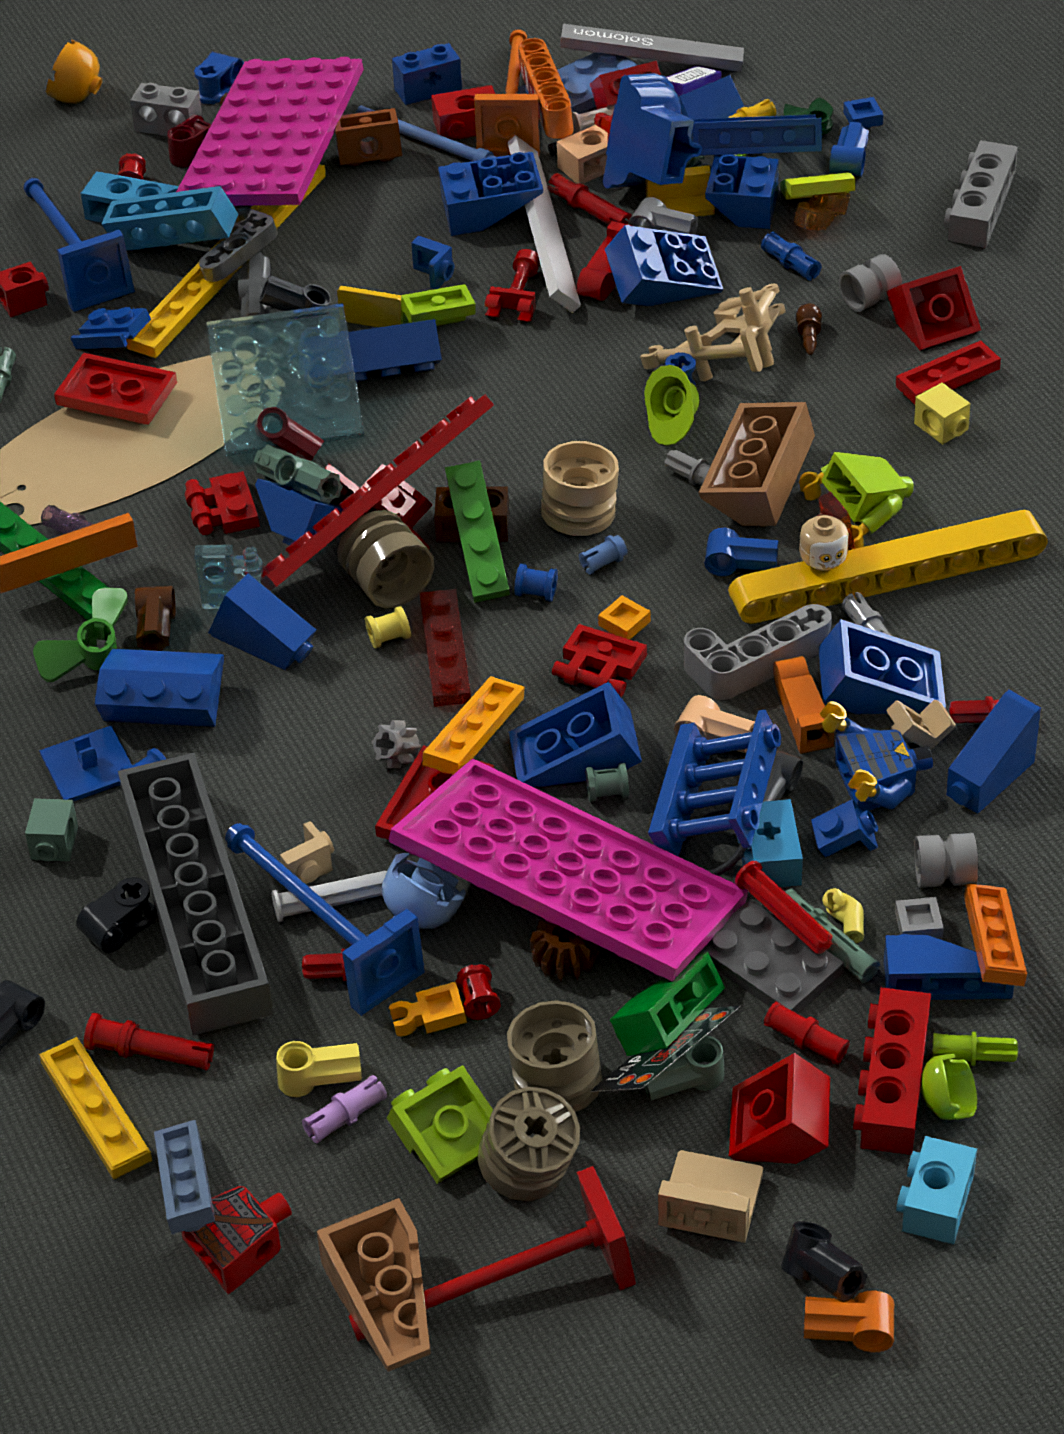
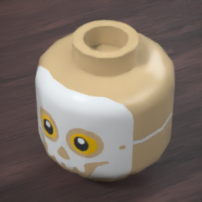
[799,515,849,571]

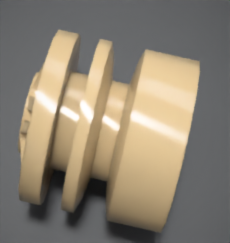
[541,441,619,536]

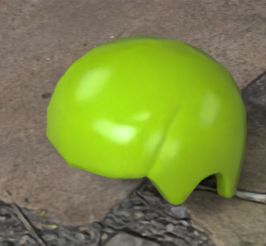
[921,1054,977,1120]

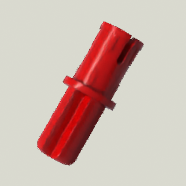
[949,696,1026,724]
[302,949,347,982]

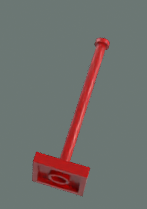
[348,1166,636,1341]

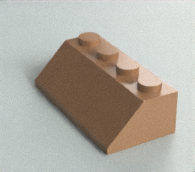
[699,402,815,527]

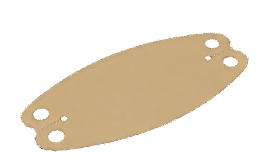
[0,352,285,525]

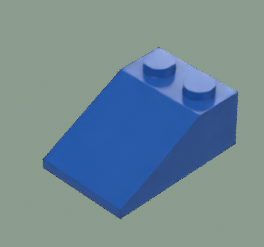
[819,619,946,714]
[509,682,642,787]

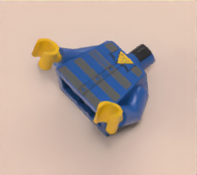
[820,701,933,811]

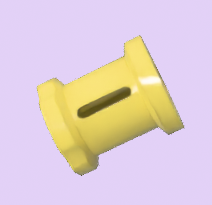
[365,606,411,649]

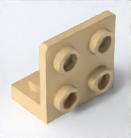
[658,1150,763,1243]

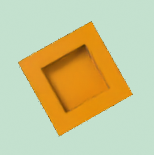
[598,595,651,640]

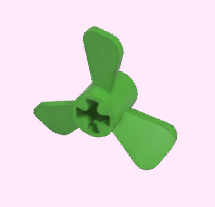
[33,588,128,682]

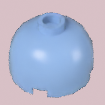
[382,853,466,929]

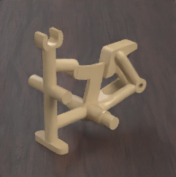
[640,283,786,381]

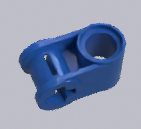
[194,52,244,104]

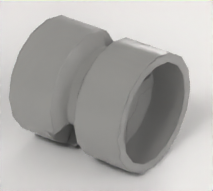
[839,254,902,312]
[914,833,978,888]

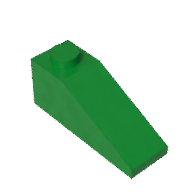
[610,952,725,1056]

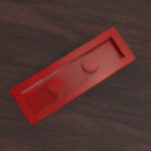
[896,340,1001,404]

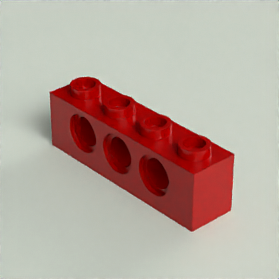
[853,987,931,1155]

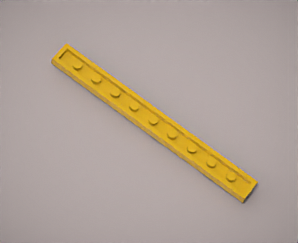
[126,164,326,358]

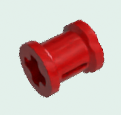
[117,153,146,180]
[456,964,501,1020]

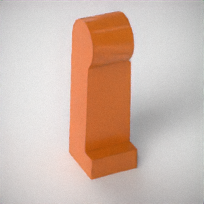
[773,656,835,754]

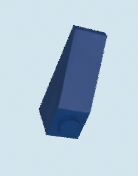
[884,934,1014,1000]

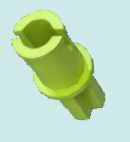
[932,1032,1018,1066]

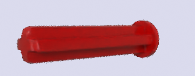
[735,861,833,954]

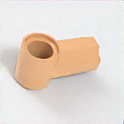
[674,695,755,753]

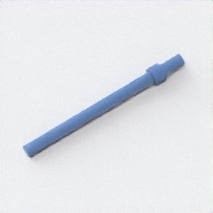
[356,105,496,161]

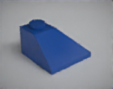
[255,478,343,546]

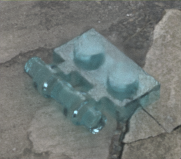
[194,545,264,609]

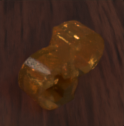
[794,192,851,230]

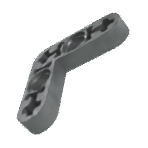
[199,206,278,282]

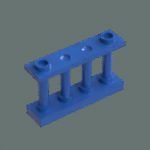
[691,114,822,156]
[648,710,781,857]

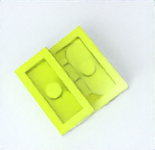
[780,173,855,200]

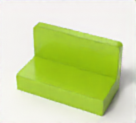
[401,284,476,326]

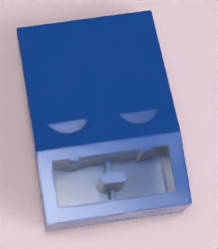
[438,151,544,236]
[605,225,724,306]

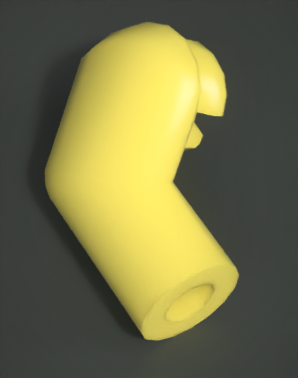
[822,888,864,943]

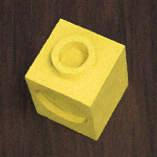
[914,383,971,445]

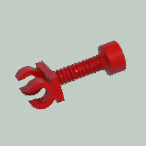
[484,249,540,322]

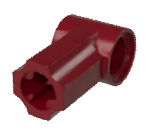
[255,407,324,461]

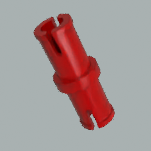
[764,1001,850,1065]

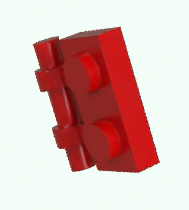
[184,471,260,535]
[552,624,647,697]

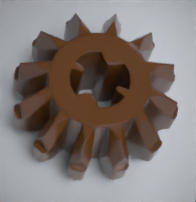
[530,920,600,982]

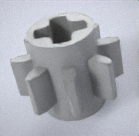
[372,720,421,768]

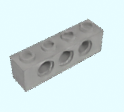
[944,140,1018,248]

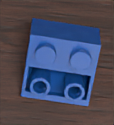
[705,154,779,229]

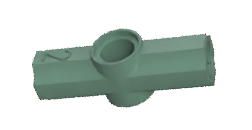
[253,444,343,504]

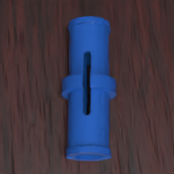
[761,232,822,281]

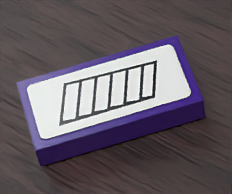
[666,65,721,96]

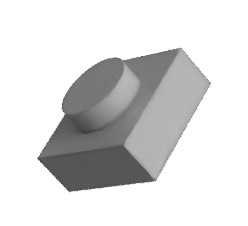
[895,897,943,939]

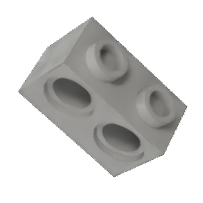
[130,83,203,136]

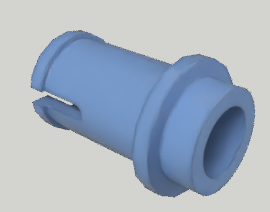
[579,535,628,575]

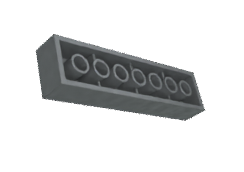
[118,753,273,1036]

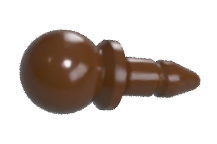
[795,303,822,355]

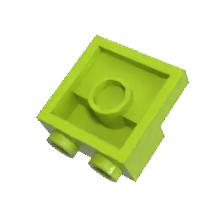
[387,1065,493,1184]

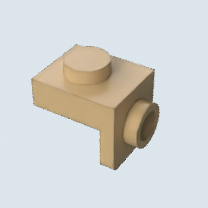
[886,700,956,751]
[280,821,334,884]

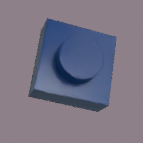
[843,97,883,129]

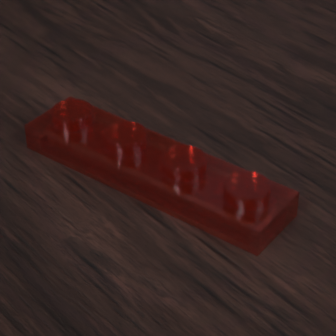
[420,589,471,707]

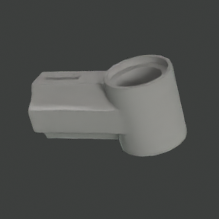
[628,197,698,235]

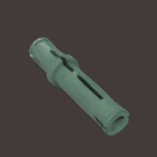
[785,889,880,983]

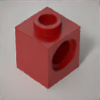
[0,261,49,317]

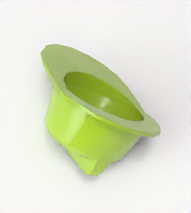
[644,365,699,446]

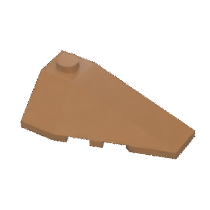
[317,1198,431,1372]

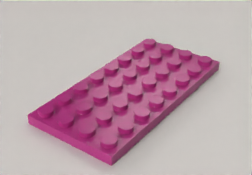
[176,57,364,206]
[389,758,748,982]

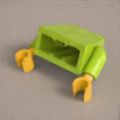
[799,452,914,550]

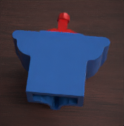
[594,73,702,189]

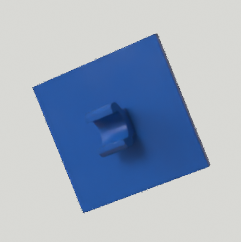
[39,726,132,802]

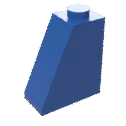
[208,573,317,670]
[946,690,1041,814]

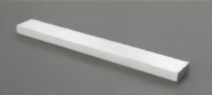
[508,135,581,313]

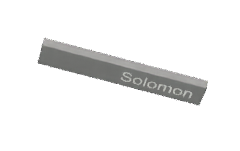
[560,24,744,72]

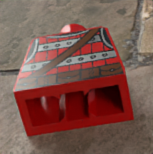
[182,1186,292,1294]

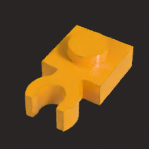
[389,982,467,1036]

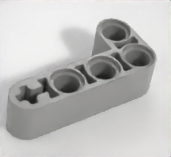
[684,604,832,700]

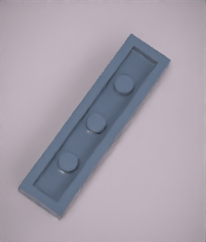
[154,1120,215,1234]

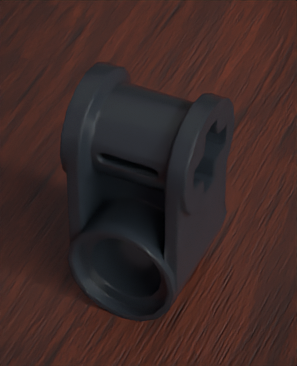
[76,877,156,953]

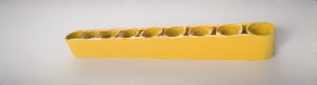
[728,510,1048,624]

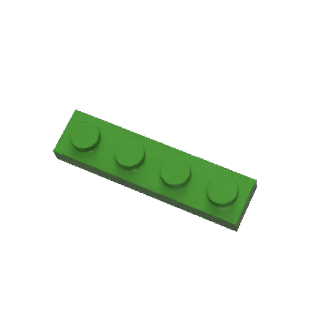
[445,460,510,603]

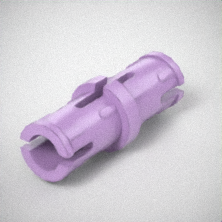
[302,1075,387,1143]

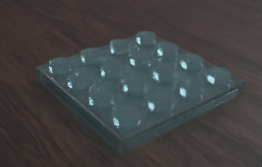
[206,303,364,456]

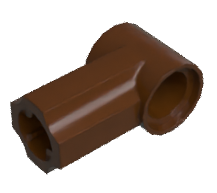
[135,586,176,651]

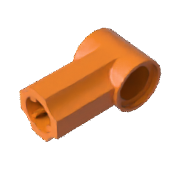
[804,1290,895,1352]

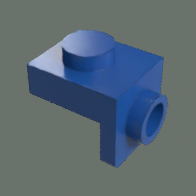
[411,236,455,289]
[811,799,878,857]

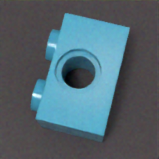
[896,1136,977,1244]

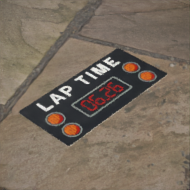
[591,1006,740,1092]

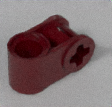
[167,114,212,167]

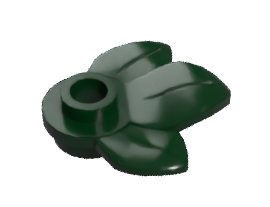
[784,97,833,136]

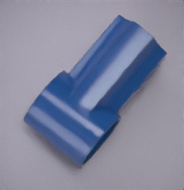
[829,122,869,177]
[704,528,779,576]

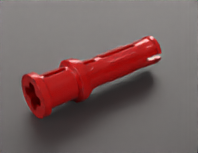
[84,1013,214,1070]

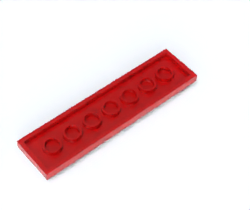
[257,394,494,591]

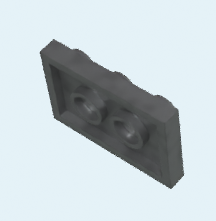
[697,899,844,1014]

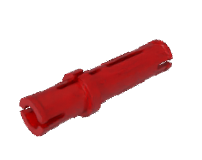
[547,173,632,225]

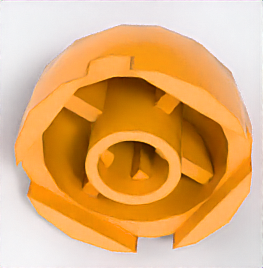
[46,40,103,103]

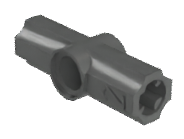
[238,252,272,336]

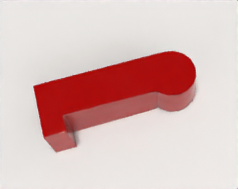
[577,221,631,301]

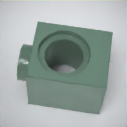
[25,798,78,861]

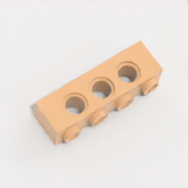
[557,125,608,184]

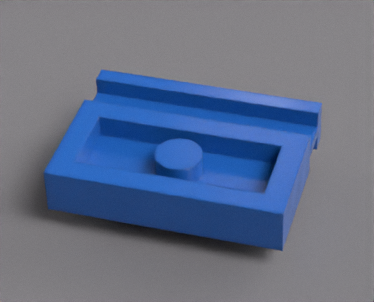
[70,307,151,349]

